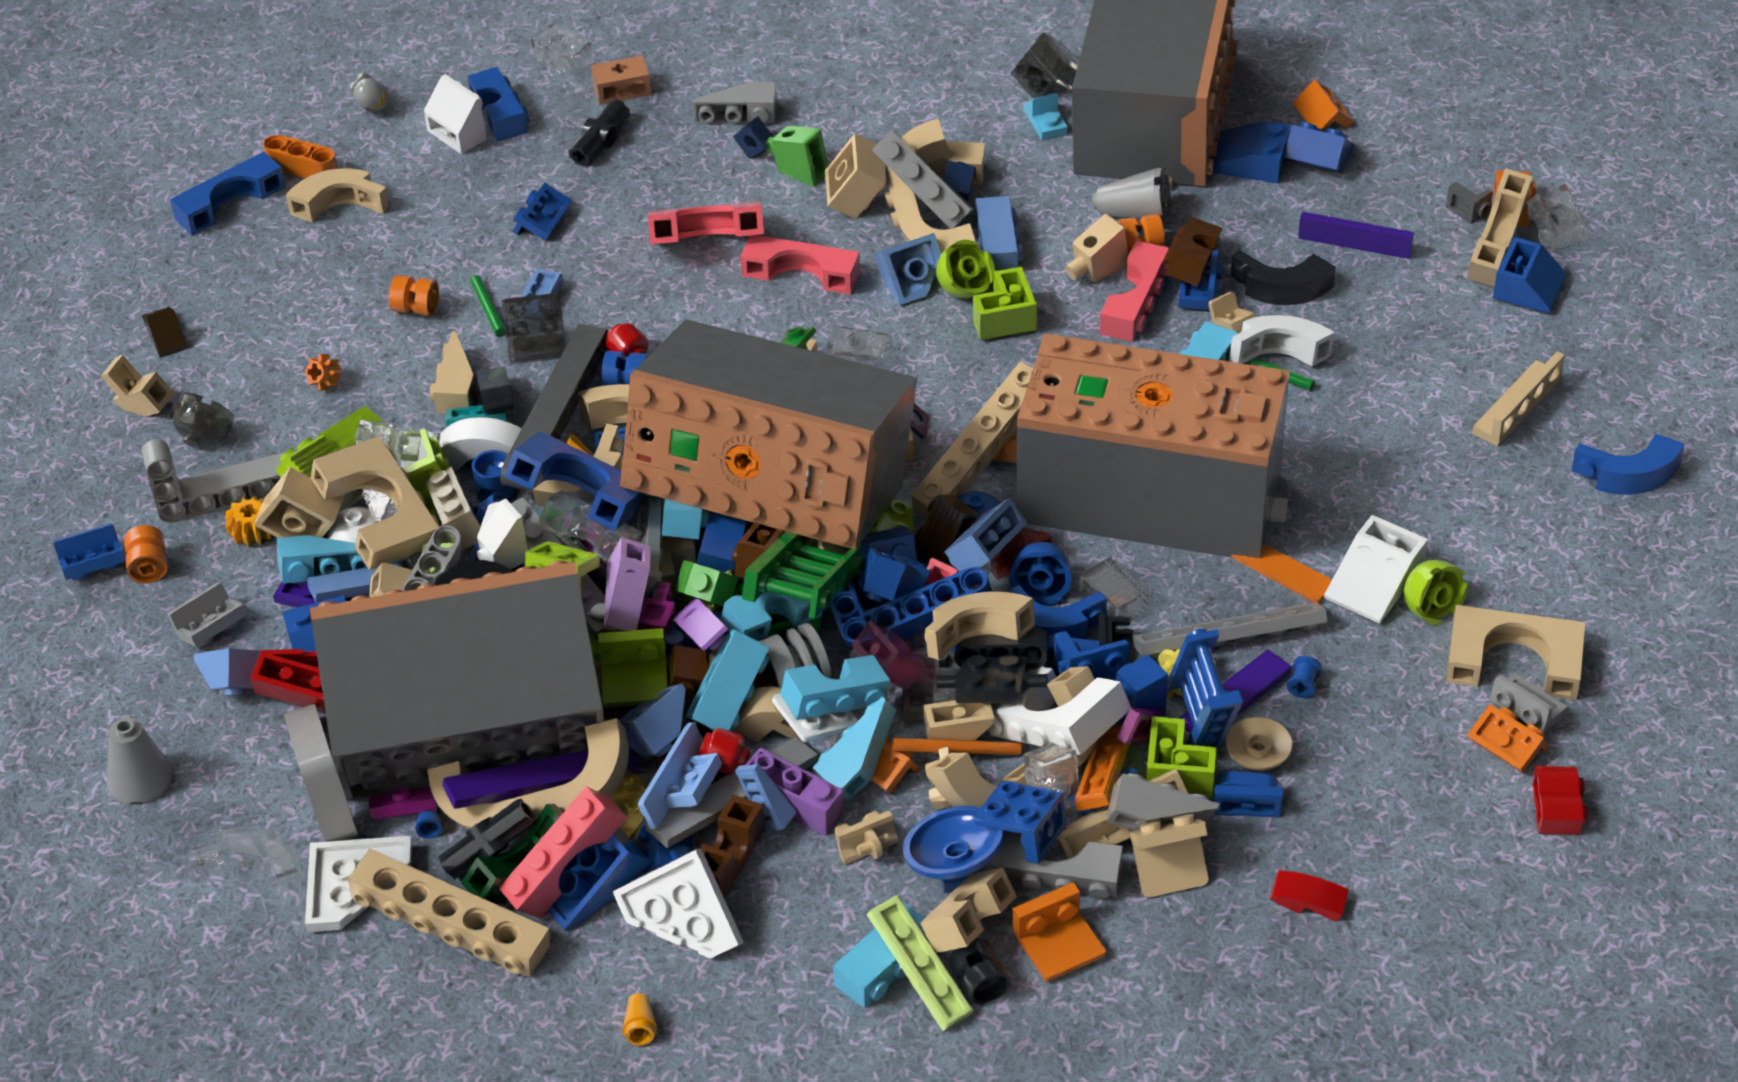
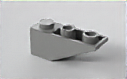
[692,82,777,123]
[1106,773,1219,831]

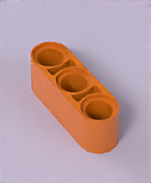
[263,134,338,178]

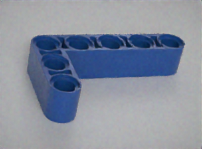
[821,567,993,656]

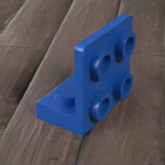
[1053,631,1130,681]
[973,781,1067,864]

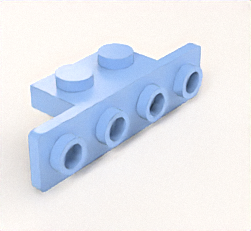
[638,722,722,829]

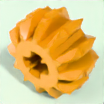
[225,496,271,547]

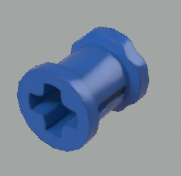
[1286,655,1322,699]

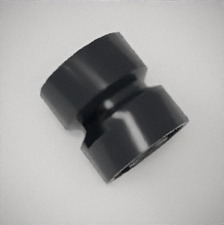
[949,937,1010,1005]

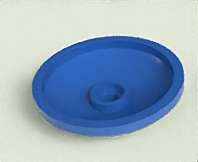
[903,806,1004,880]

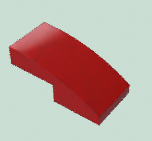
[1269,870,1349,922]

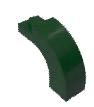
[461,804,563,904]

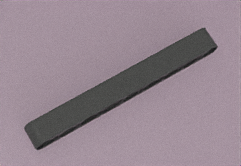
[500,324,609,491]

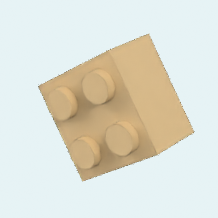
[825,133,887,219]
[254,467,344,538]

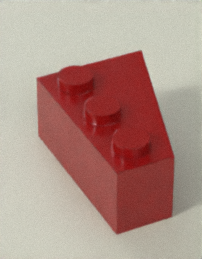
[250,649,326,713]

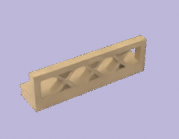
[1472,351,1565,446]

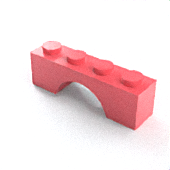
[740,235,860,295]
[1100,240,1169,342]
[499,786,627,919]

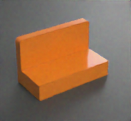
[1293,79,1354,132]

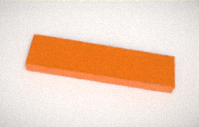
[1231,543,1332,604]
[1074,725,1130,811]

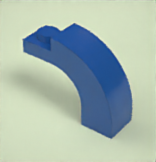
[1571,434,1685,495]
[1005,585,1107,640]

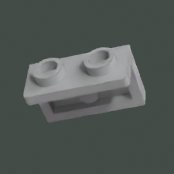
[168,583,248,647]
[1489,673,1568,733]

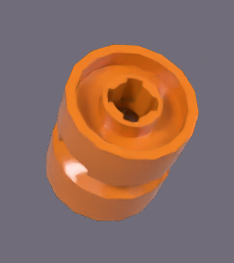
[1118,214,1165,254]
[389,275,439,316]
[124,525,168,584]

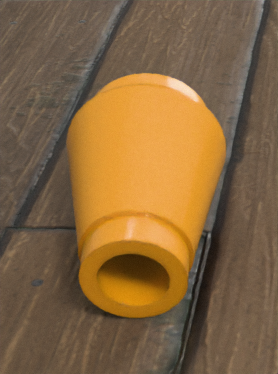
[622,993,658,1046]

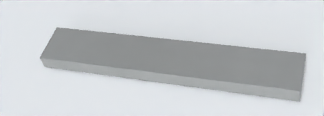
[645,737,818,848]

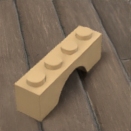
[1467,168,1533,287]

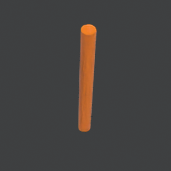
[892,738,1022,756]

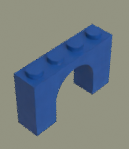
[504,431,645,531]

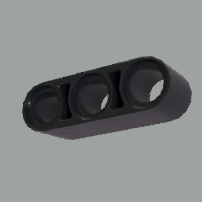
[476,366,514,415]
[954,627,1050,669]

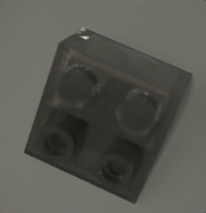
[1011,31,1079,99]

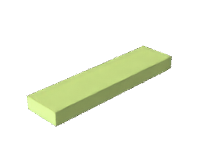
[867,895,974,1031]

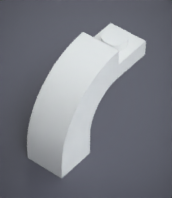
[1229,315,1335,367]
[437,417,522,471]

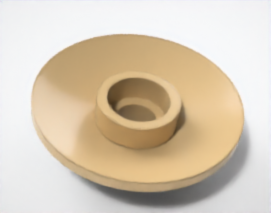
[1226,717,1292,770]

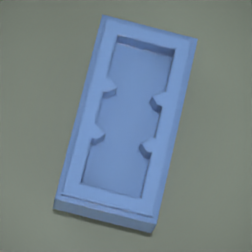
[516,269,564,318]

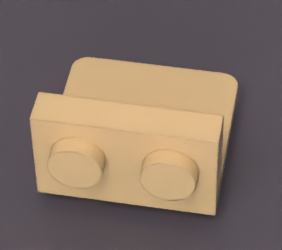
[1130,814,1208,897]

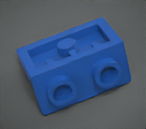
[513,182,573,241]

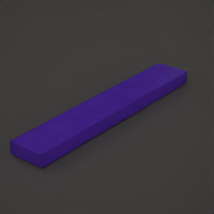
[442,747,640,809]

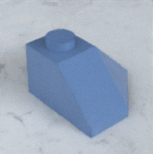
[874,233,941,305]
[194,648,261,696]
[619,684,686,757]

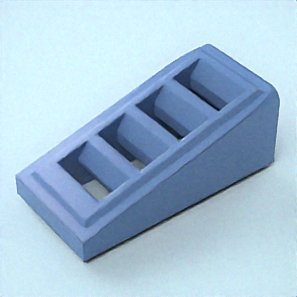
[735,764,797,832]

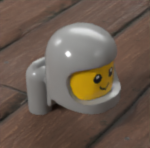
[349,72,390,113]

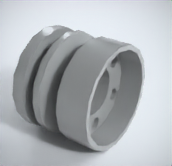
[758,623,832,688]

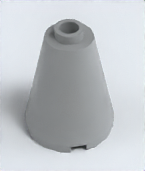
[1092,167,1172,224]
[107,718,173,805]

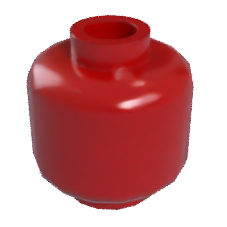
[606,323,649,356]
[699,728,750,775]

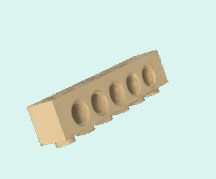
[911,361,1033,519]
[348,848,550,977]

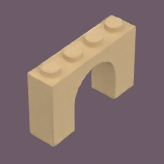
[310,436,440,571]
[1446,605,1585,700]

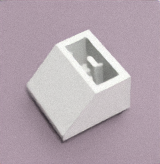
[424,74,486,154]

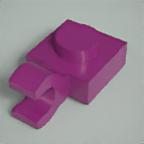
[637,581,676,635]

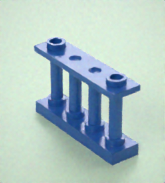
[1167,628,1243,750]

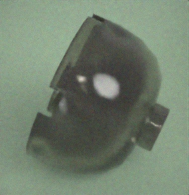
[172,393,234,448]

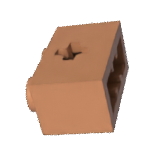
[591,55,652,105]

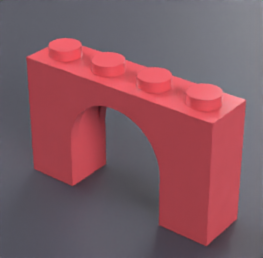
[648,201,764,244]

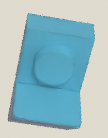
[1023,93,1067,140]

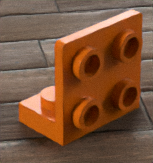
[1013,882,1106,982]

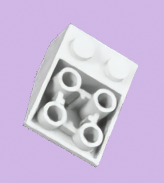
[1324,515,1428,624]

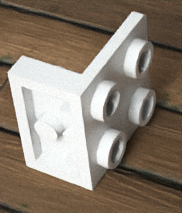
[772,693,858,745]

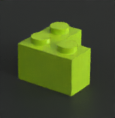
[973,266,1037,340]
[1146,716,1216,798]

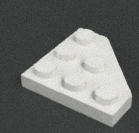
[305,836,412,932]
[613,849,744,958]

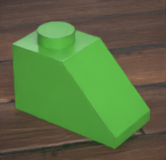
[674,560,738,606]

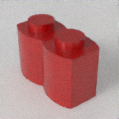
[1532,766,1588,835]

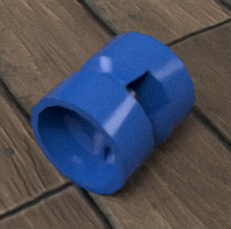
[602,351,649,386]
[472,450,516,503]

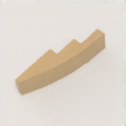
[1058,768,1189,859]

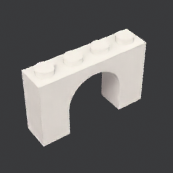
[987,667,1131,755]

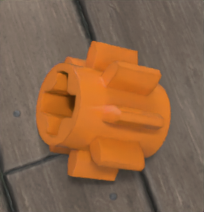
[305,354,343,390]

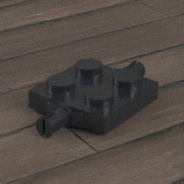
[936,655,1048,703]

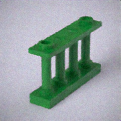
[742,531,864,619]

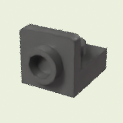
[1446,182,1493,224]

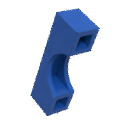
[170,151,286,236]

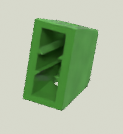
[765,126,829,187]

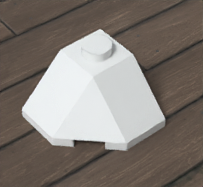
[477,499,528,569]

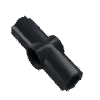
[568,99,630,166]
[439,798,537,880]

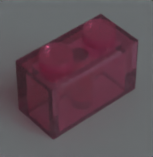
[852,620,925,691]

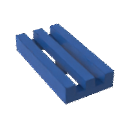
[1214,785,1283,817]

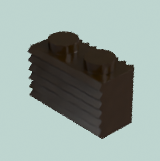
[915,495,979,566]

